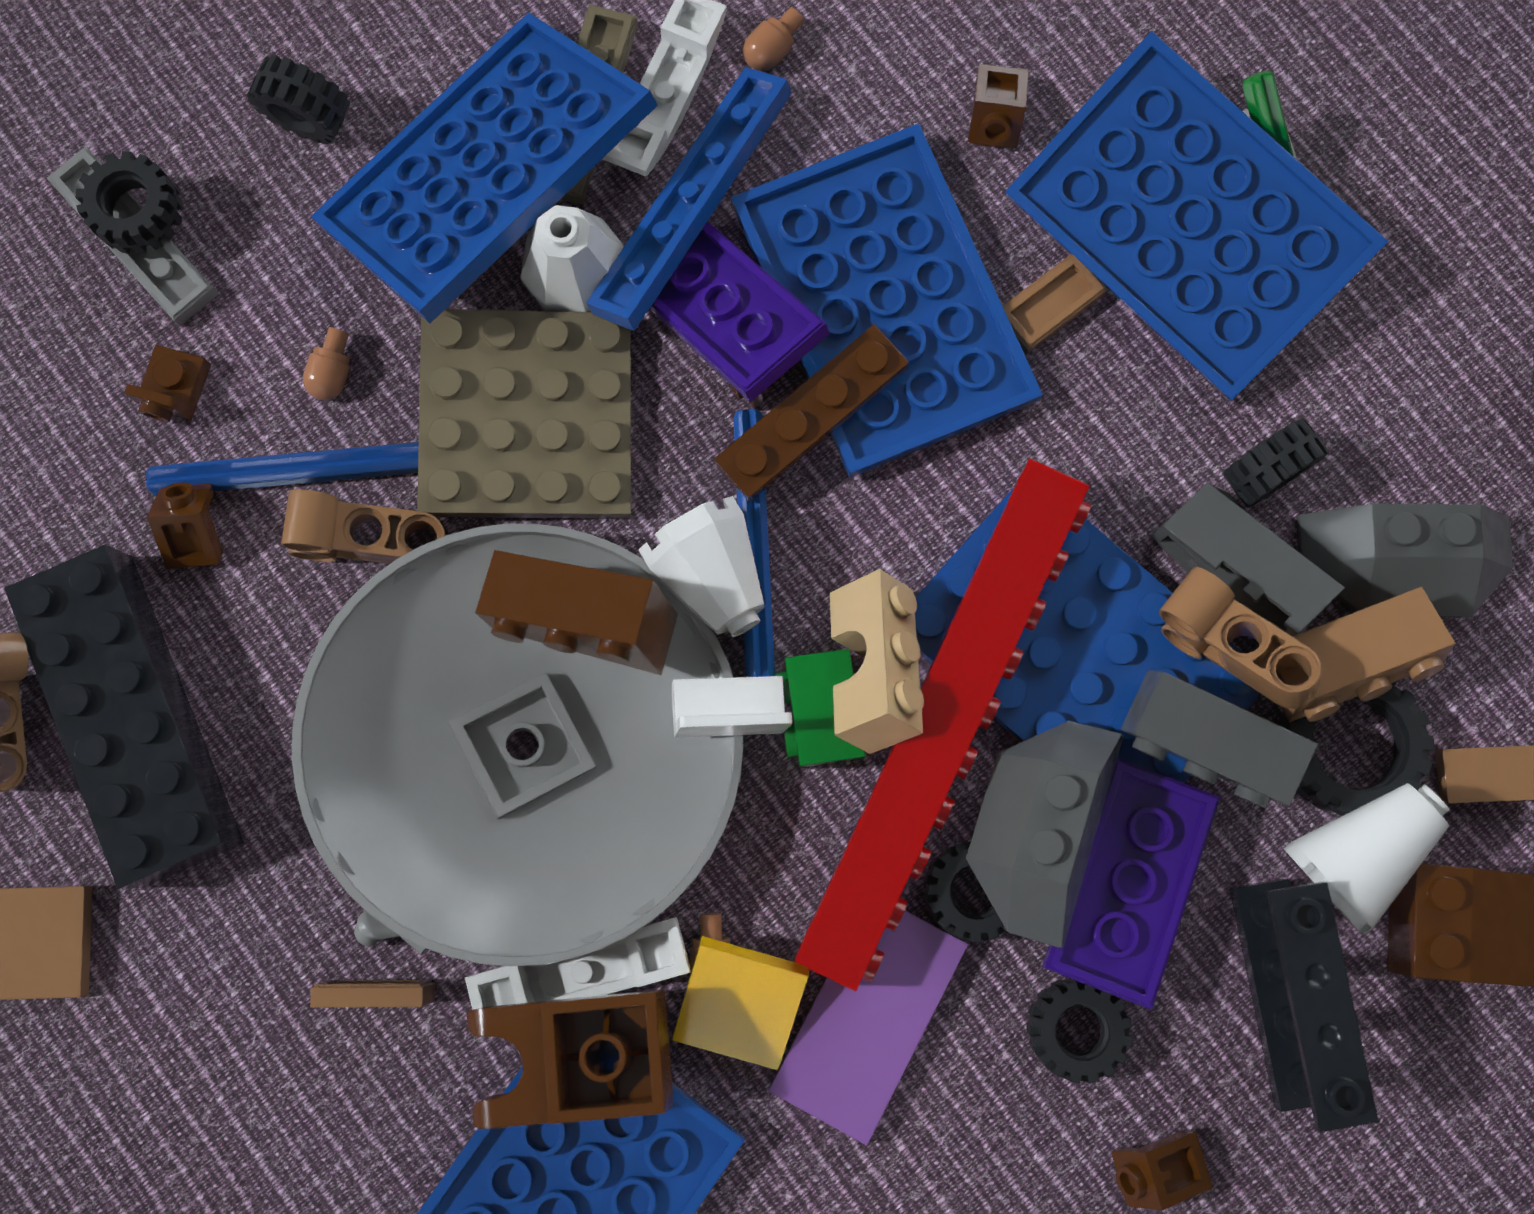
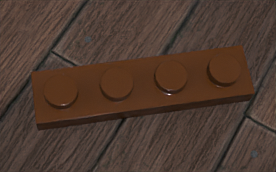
[714,324,909,502]

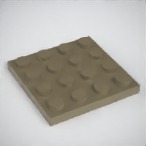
[417,309,631,519]

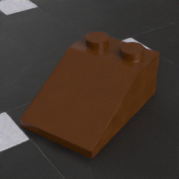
[1387,863,1534,987]

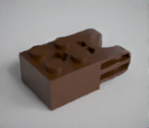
[467,989,674,1129]

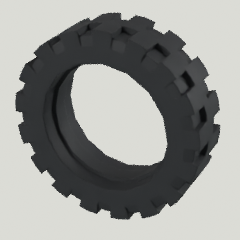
[1278,681,1434,816]

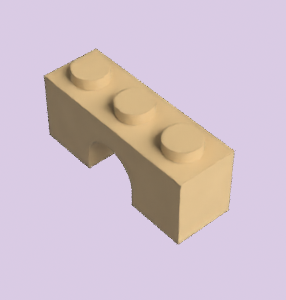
[830,569,924,754]

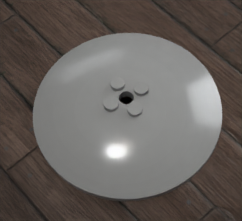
[292,524,743,966]

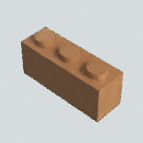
[1277,586,1456,723]

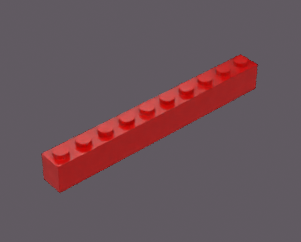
[794,458,1091,992]

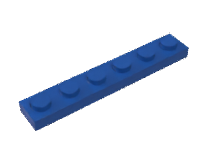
[586,67,792,331]

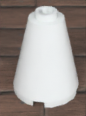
[1283,783,1450,936]

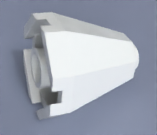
[520,205,624,312]
[639,496,765,637]

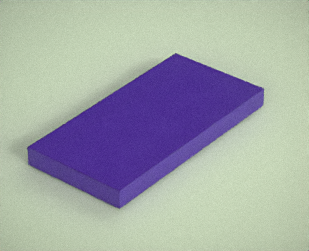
[650,222,830,403]
[1041,758,1220,1010]

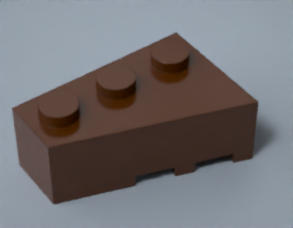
[475,550,678,675]

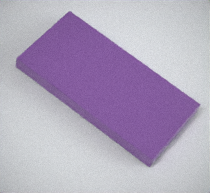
[768,911,968,1145]

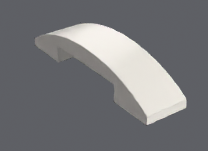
[603,0,727,176]
[465,917,692,1010]

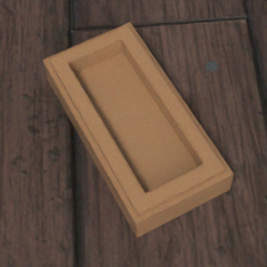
[1003,254,1108,356]
[1435,745,1534,804]
[310,980,435,1008]

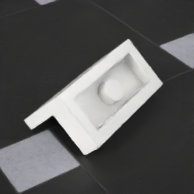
[672,676,792,737]

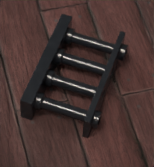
[1229,879,1379,1132]

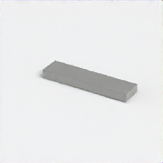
[47,146,219,326]

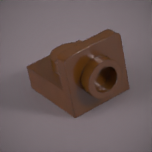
[968,64,1029,149]
[124,345,211,423]
[147,482,223,569]
[1112,1130,1213,1211]

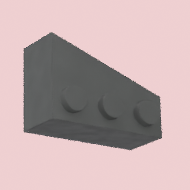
[1150,482,1345,636]
[1120,670,1318,809]

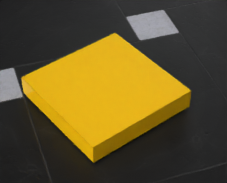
[672,936,809,1070]

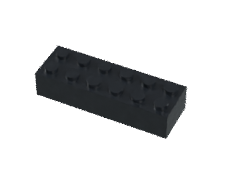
[4,544,244,889]

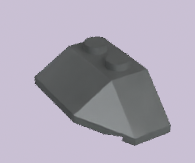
[1297,504,1513,618]
[966,721,1123,949]

